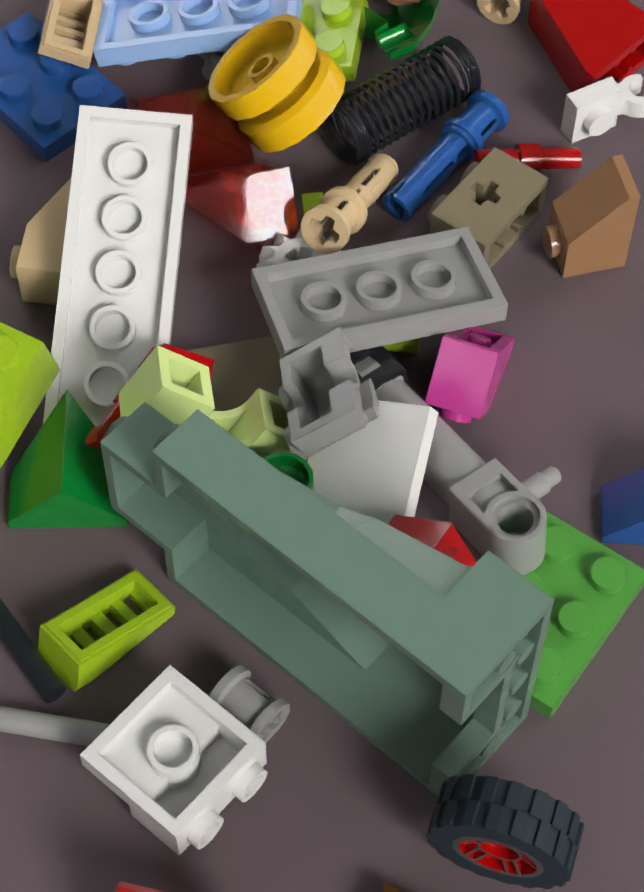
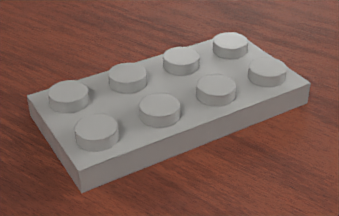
[251,226,508,359]

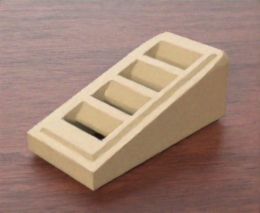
[38,0,103,69]

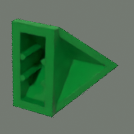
[8,390,128,529]

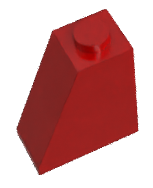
[527,0,644,92]

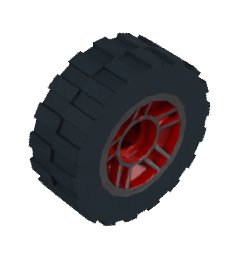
[426,774,584,889]

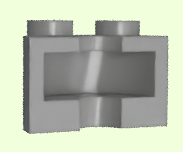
[278,327,379,459]

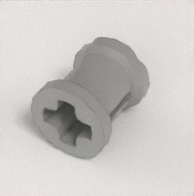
[209,664,291,743]

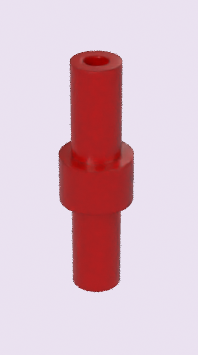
[474,143,582,173]

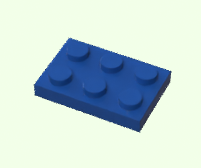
[0,11,127,162]

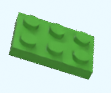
[522,511,644,719]

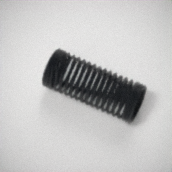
[320,36,482,165]

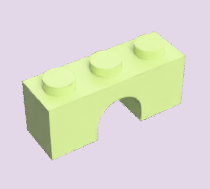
[118,345,307,460]

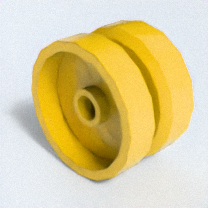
[208,14,346,153]

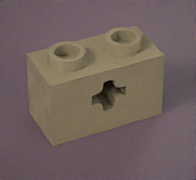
[427,147,548,269]

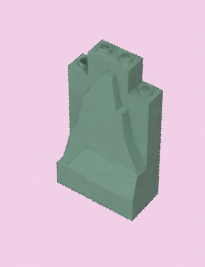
[100,402,554,797]

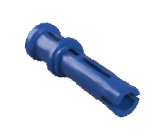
[382,90,510,222]

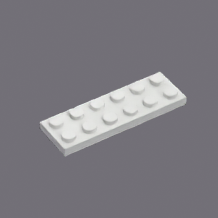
[43,105,193,427]

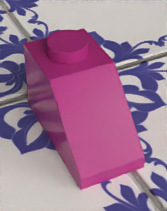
[425,326,516,423]

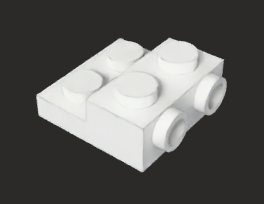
[80,665,267,856]

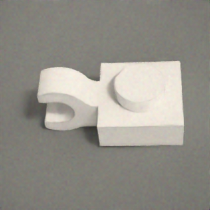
[561,74,644,144]

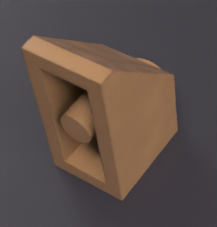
[542,154,641,278]

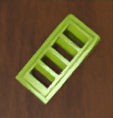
[38,569,176,692]

